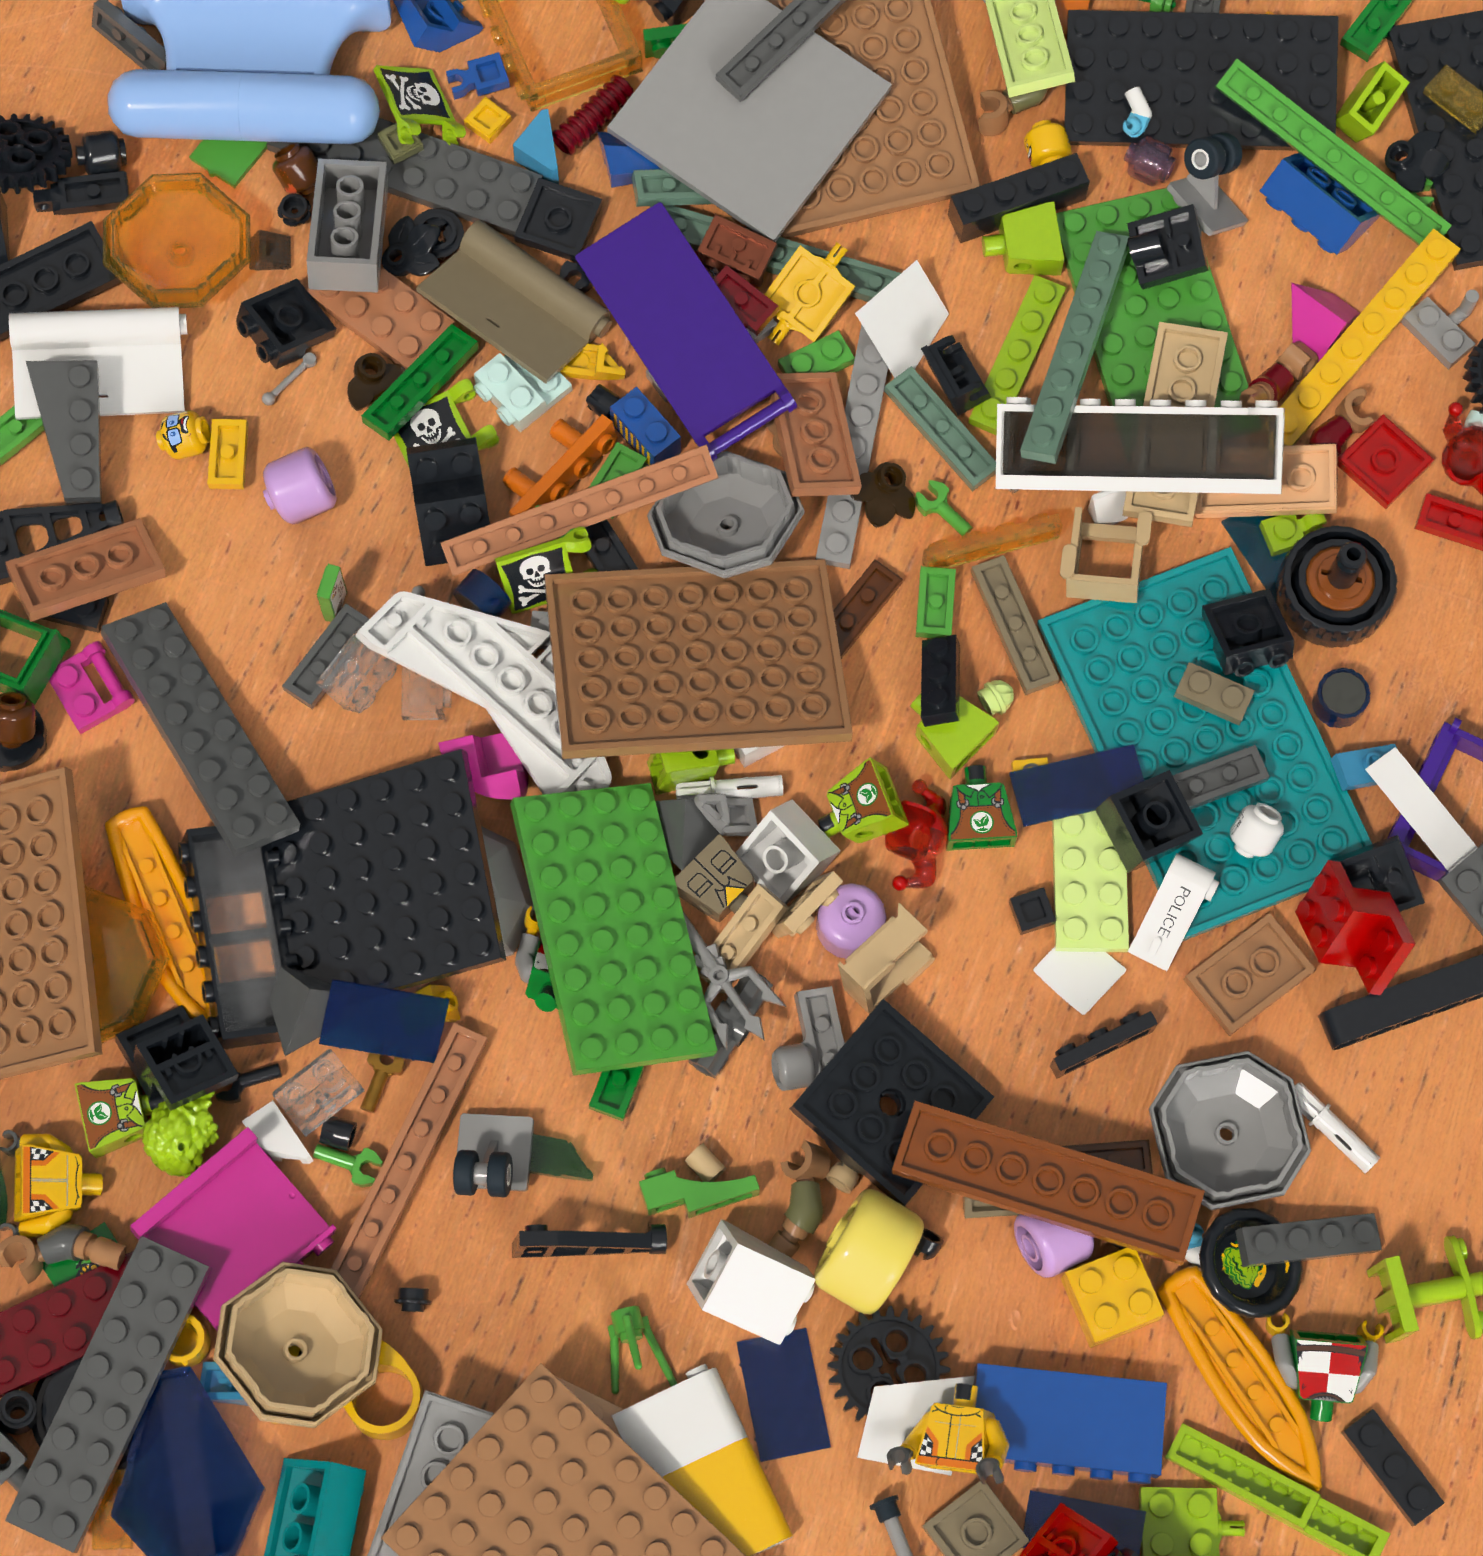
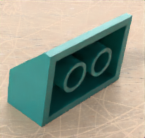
[264,1458,367,1556]

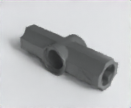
[689,973,773,1079]

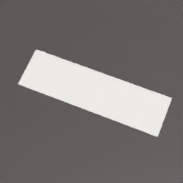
[1365,747,1477,871]

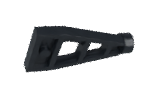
[0,500,124,585]
[512,1224,667,1258]

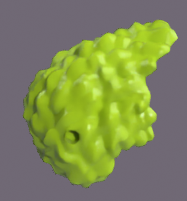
[142,1091,219,1178]

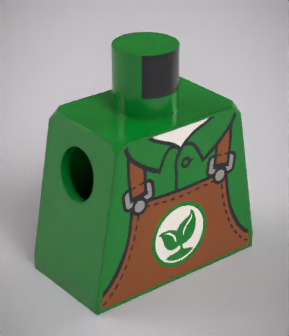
[946,765,1017,851]

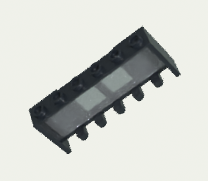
[178,826,298,1049]

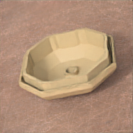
[213,1262,383,1428]

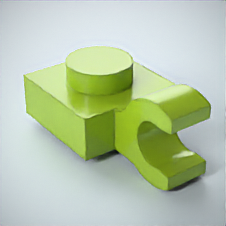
[1259,514,1327,557]

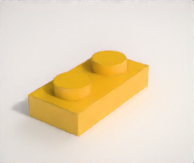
[207,419,248,490]

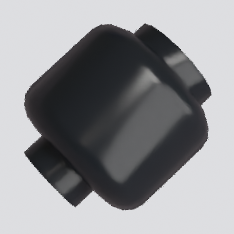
[75,130,127,175]

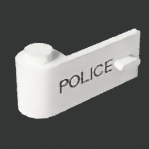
[1128,853,1220,971]

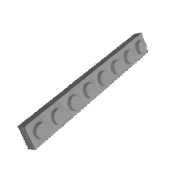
[816,324,888,569]

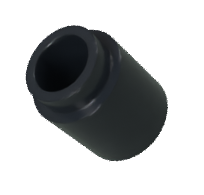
[0,1390,37,1435]

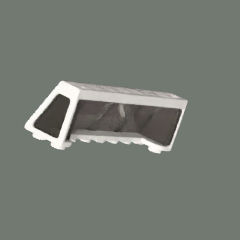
[995,397,1285,494]

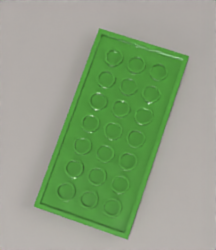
[1056,188,1262,463]
[510,783,718,1076]

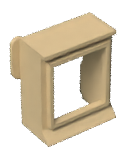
[1060,507,1152,603]
[838,903,935,1014]

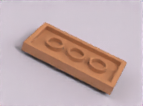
[307,266,456,369]
[770,372,862,497]
[5,518,166,622]

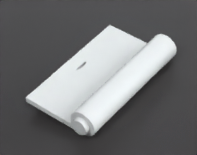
[9,307,187,420]

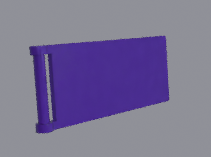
[575,202,798,461]

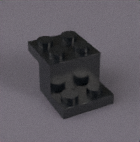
[406,437,490,566]
[115,1005,238,1111]

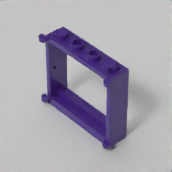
[1387,717,1483,881]

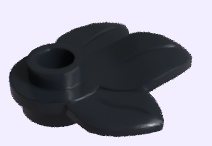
[1385,131,1451,193]
[382,216,441,277]

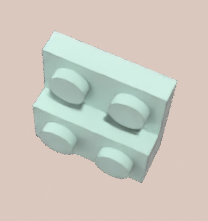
[474,353,572,433]

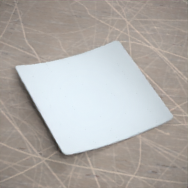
[1033,947,1126,1015]

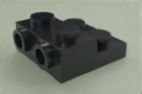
[236,279,337,369]
[1202,589,1294,677]

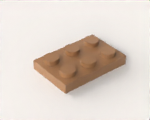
[1183,913,1316,1037]

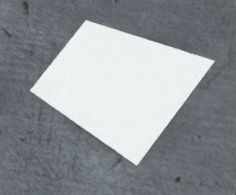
[855,260,949,378]
[857,1376,975,1476]

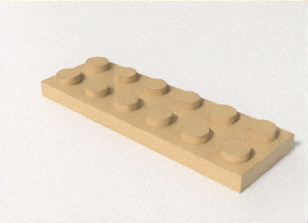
[1122,321,1228,527]

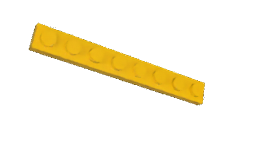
[1261,228,1461,446]

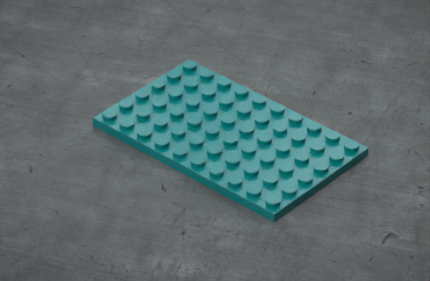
[1037,547,1372,942]

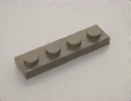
[971,555,1059,696]

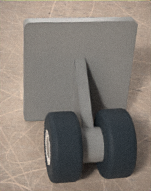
[1166,132,1248,236]
[453,1113,534,1198]

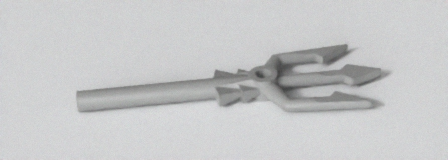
[683,911,786,1051]

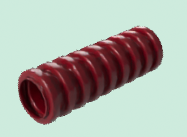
[552,75,634,155]

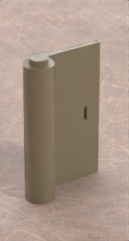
[416,220,612,384]

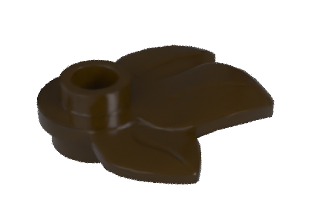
[347,353,406,411]
[850,462,915,528]

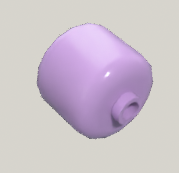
[263,447,337,524]
[816,883,887,959]
[1014,1214,1094,1278]

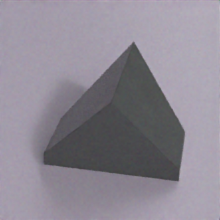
[655,799,720,871]
[269,965,351,1056]

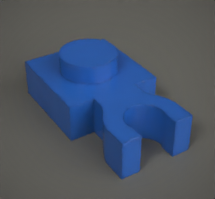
[446,52,510,100]

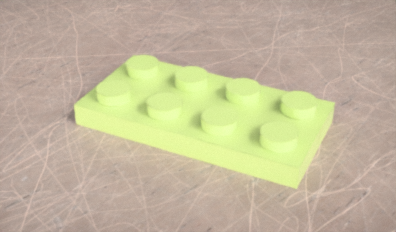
[985,0,1075,98]
[1052,809,1129,952]

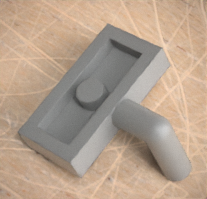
[1401,290,1479,370]

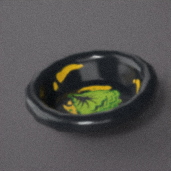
[1199,1208,1303,1318]

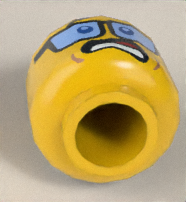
[156,410,211,460]

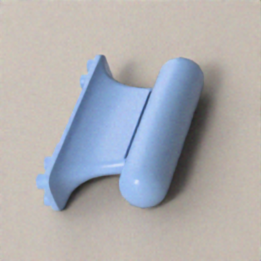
[107,0,392,144]

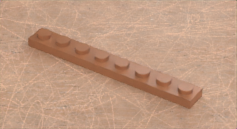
[441,445,719,576]
[331,1023,488,1299]

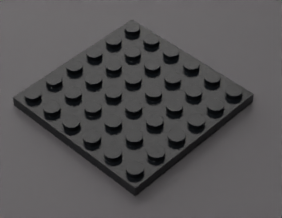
[271,749,506,1006]

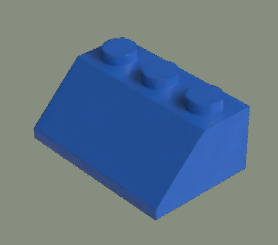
[1259,153,1380,255]

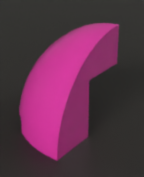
[438,733,528,800]

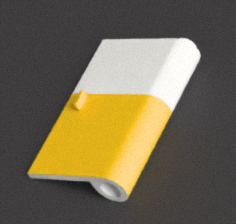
[611,1364,793,1556]

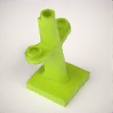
[1367,1235,1483,1344]

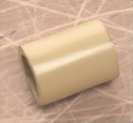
[685,1143,726,1182]

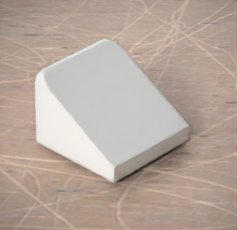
[1087,491,1128,525]

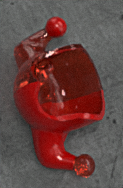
[1441,402,1483,496]
[885,779,949,891]

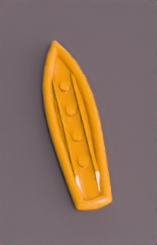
[104,806,221,1020]
[1158,1265,1322,1491]

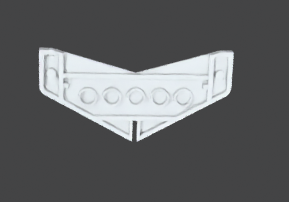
[355,591,612,794]

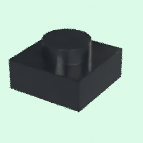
[1009,887,1056,935]

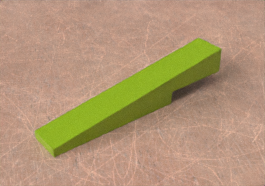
[1165,1423,1390,1556]

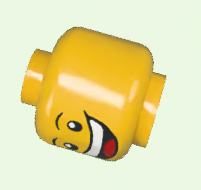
[1024,120,1072,168]

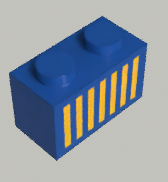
[610,387,681,466]

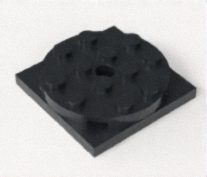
[789,999,994,1206]

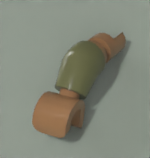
[978,88,1048,136]
[768,1140,831,1257]

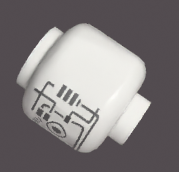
[1230,803,1284,858]

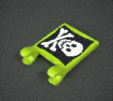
[373,65,466,145]
[394,379,499,467]
[495,527,598,614]

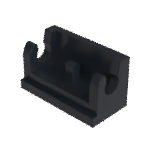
[921,335,991,416]

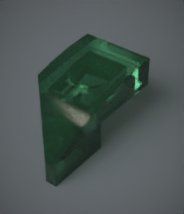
[530,1134,593,1181]

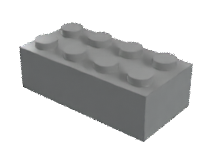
[306,159,388,292]

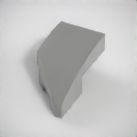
[694,794,757,836]

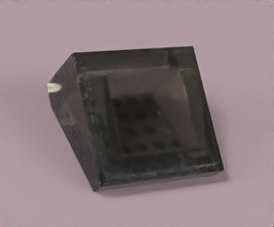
[249,230,291,271]

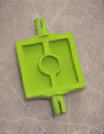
[1113,1487,1245,1556]

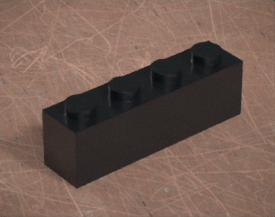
[948,153,1090,243]

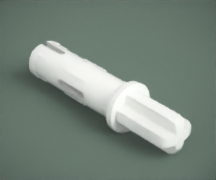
[676,775,783,800]
[1295,1082,1380,1174]

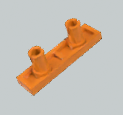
[503,414,618,516]

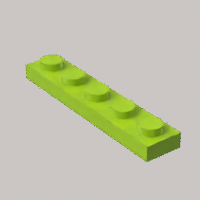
[968,275,1066,436]

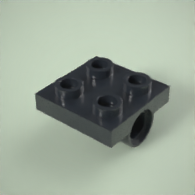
[1127,204,1209,290]
[1330,835,1425,912]

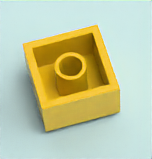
[1061,1248,1165,1348]

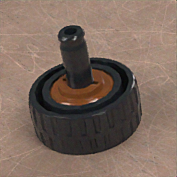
[1275,526,1398,648]

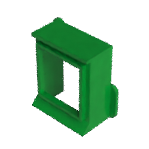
[0,609,71,705]

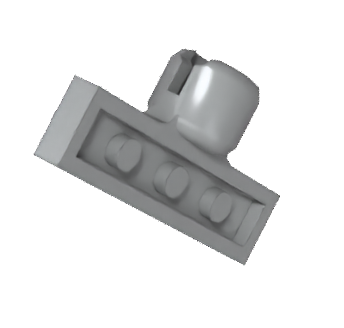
[771,986,844,1091]

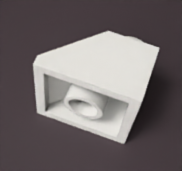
[735,799,841,904]

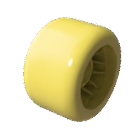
[814,1189,924,1314]

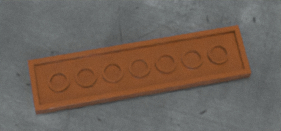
[892,1101,1205,1265]

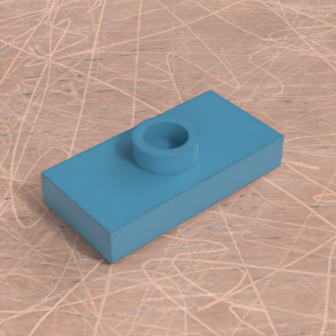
[1330,744,1397,791]

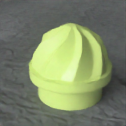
[977,680,1014,716]

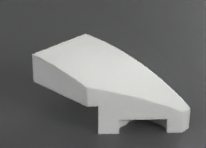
[242,1100,314,1164]

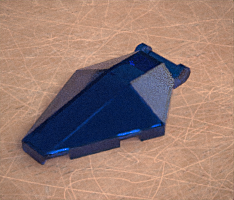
[110,1366,266,1556]

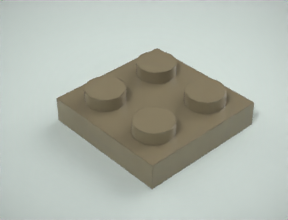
[922,1481,1030,1556]

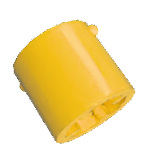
[168,1315,211,1368]

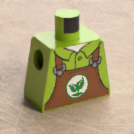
[818,757,909,843]
[75,1078,164,1158]

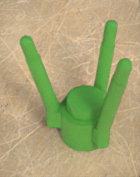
[607,1306,678,1394]

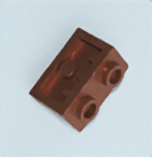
[697,214,778,287]

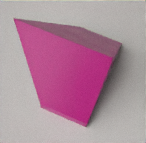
[1291,282,1360,362]

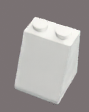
[687,1219,815,1345]

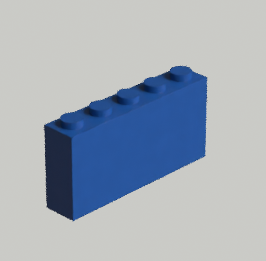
[973,1363,1167,1484]

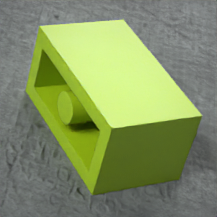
[1336,61,1410,143]

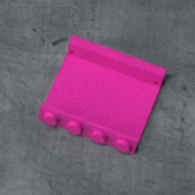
[130,1127,336,1331]

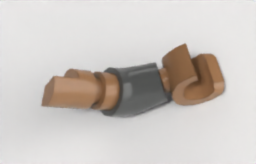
[0,1224,127,1284]

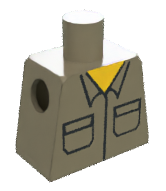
[675,834,755,922]

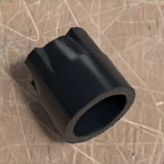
[586,384,621,419]
[319,1115,357,1151]

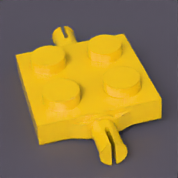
[764,242,856,346]

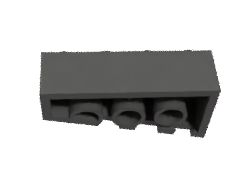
[26,360,102,505]

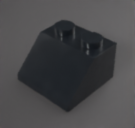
[1095,770,1203,873]

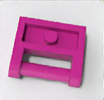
[49,641,135,735]

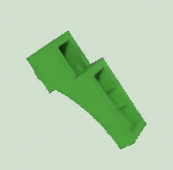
[639,1168,760,1218]

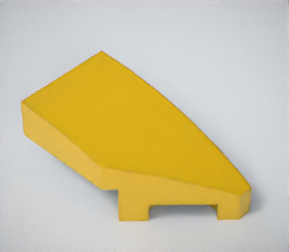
[560,343,626,380]

